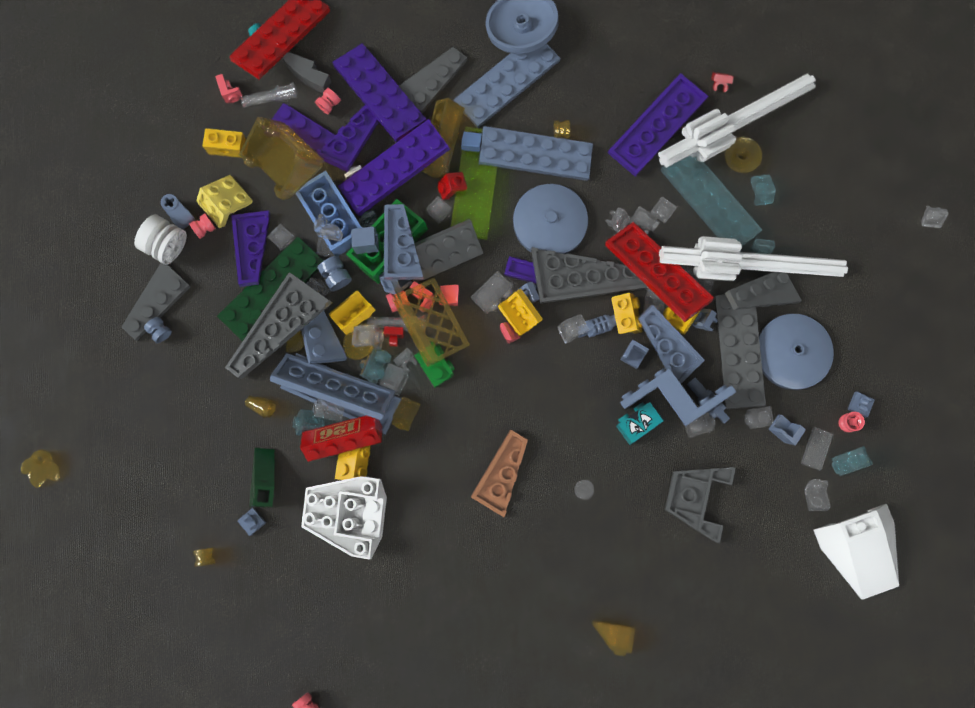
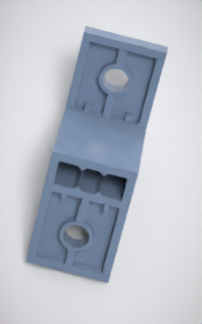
[620,368,736,426]

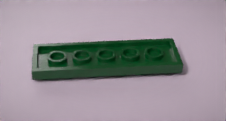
[217,237,323,341]

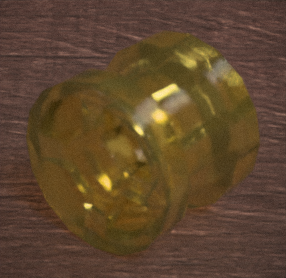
[554,120,570,139]
[193,548,215,567]

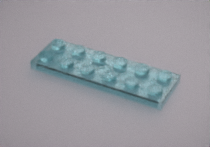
[660,156,762,247]

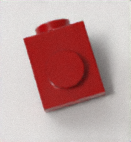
[438,172,467,200]

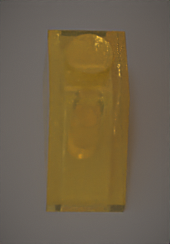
[592,620,635,656]

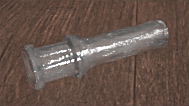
[240,82,298,108]
[367,315,426,332]

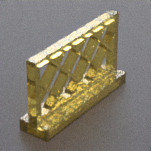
[392,278,470,367]

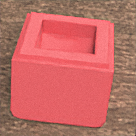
[439,285,459,306]
[500,322,520,344]

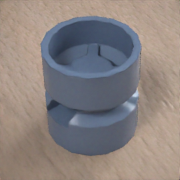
[317,256,352,291]

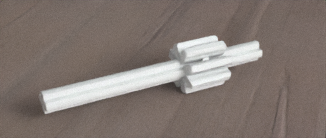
[658,74,816,168]
[659,236,848,281]

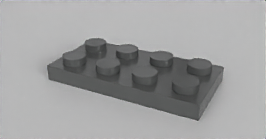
[413,219,483,283]

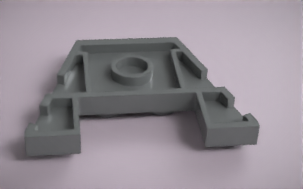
[665,467,736,543]

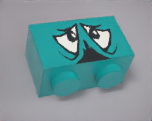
[616,402,663,445]

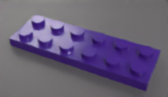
[333,43,426,143]
[608,73,709,177]
[338,119,450,216]

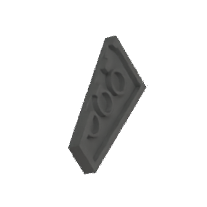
[399,47,467,114]
[725,272,802,310]

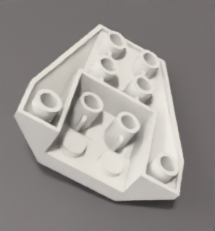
[301,476,387,560]
[813,504,899,600]

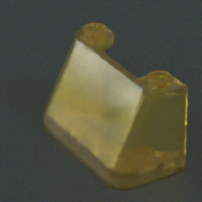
[239,117,325,200]

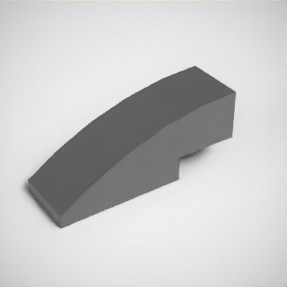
[282,52,331,94]

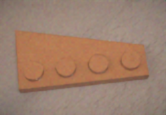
[471,430,528,518]

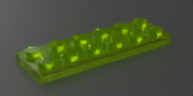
[451,127,497,240]

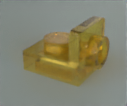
[392,397,421,431]

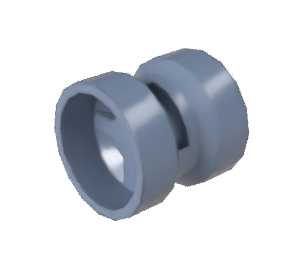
[144,317,172,343]

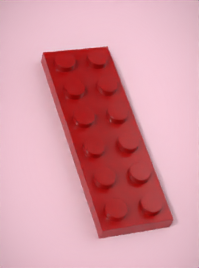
[230,0,330,80]
[605,222,714,322]

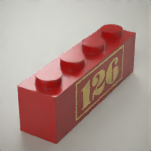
[300,415,383,462]

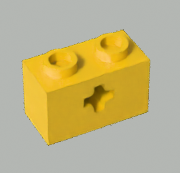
[203,128,247,158]

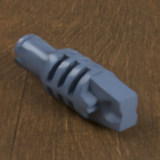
[576,315,617,338]
[687,378,730,423]

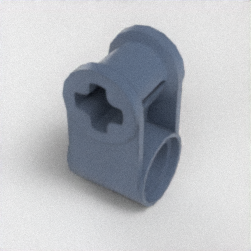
[161,194,196,230]

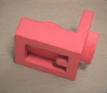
[215,74,243,103]
[410,281,434,312]

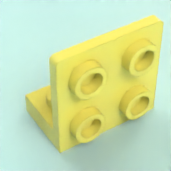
[196,175,253,229]

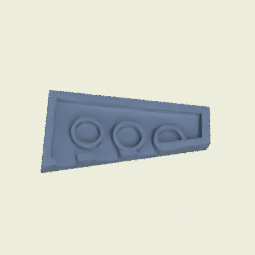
[384,204,424,280]

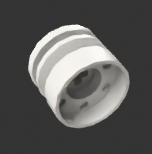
[134,214,187,265]

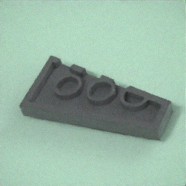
[122,263,191,341]

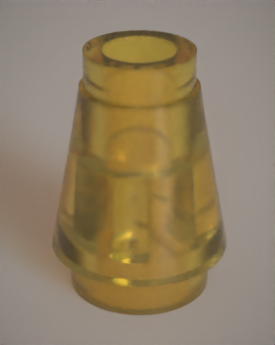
[245,396,276,418]

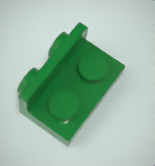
[414,342,455,388]

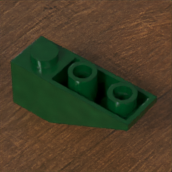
[249,448,274,508]

